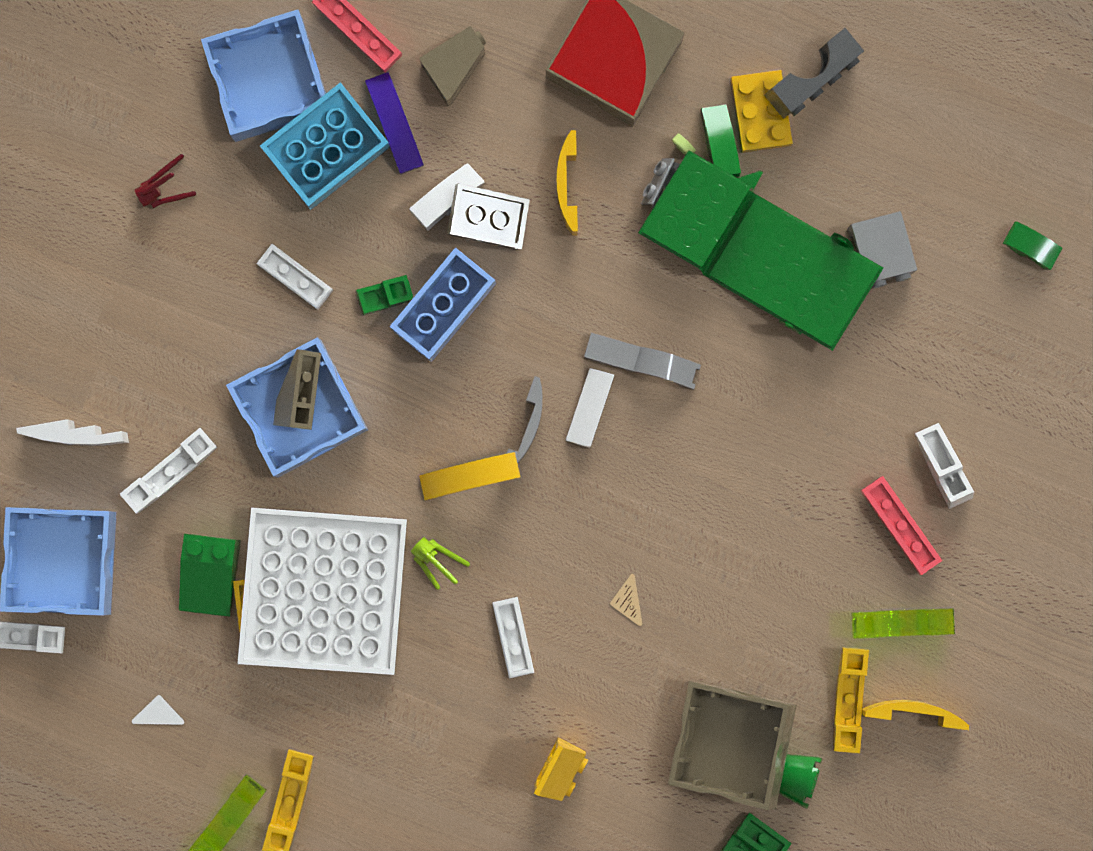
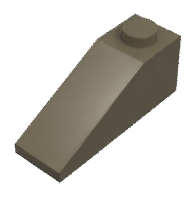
[273,349,321,430]

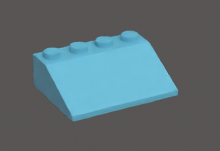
[260,82,390,210]

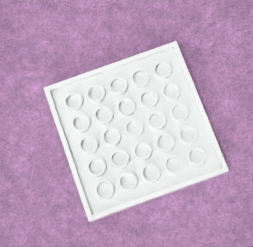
[238,508,407,675]

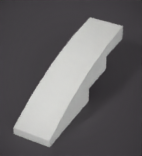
[16,419,129,446]

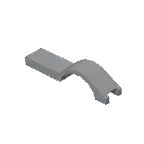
[584,333,701,390]

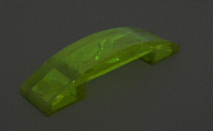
[851,608,955,639]
[188,774,267,851]

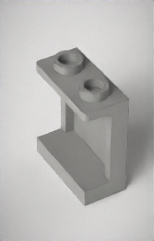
[847,211,917,289]

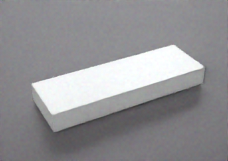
[256,244,333,310]
[492,597,534,678]

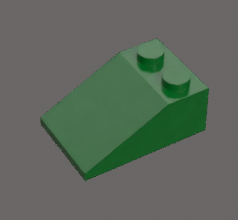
[179,534,241,617]

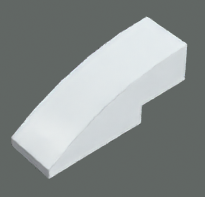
[410,163,485,231]
[915,423,974,509]

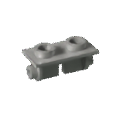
[641,158,680,208]

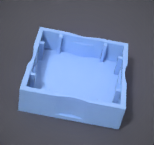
[201,9,326,142]
[226,337,368,478]
[0,507,116,616]

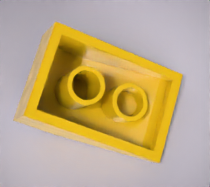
[534,737,588,801]

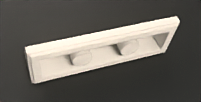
[566,368,614,449]

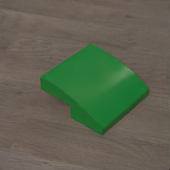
[721,812,792,851]

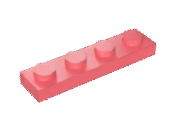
[312,0,402,73]
[860,476,943,575]

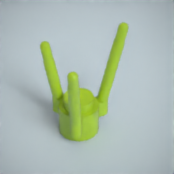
[411,537,470,590]

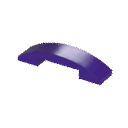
[365,72,424,174]

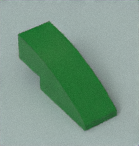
[701,105,741,178]

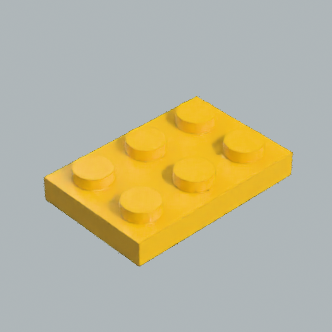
[731,70,793,153]

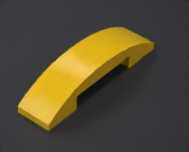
[556,130,578,236]
[419,452,520,500]
[833,647,869,753]
[862,700,969,730]
[262,749,314,851]

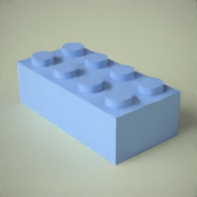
[390,247,496,362]

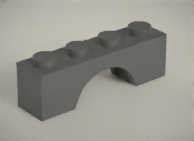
[764,28,864,119]

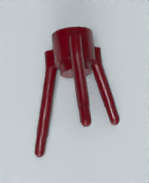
[135,154,196,208]

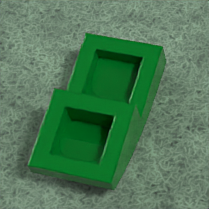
[1003,221,1063,270]
[356,275,414,316]

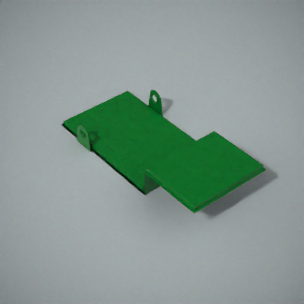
[638,150,883,351]

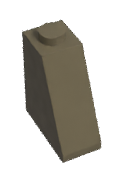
[419,26,486,106]

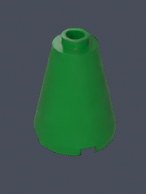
[779,754,822,809]

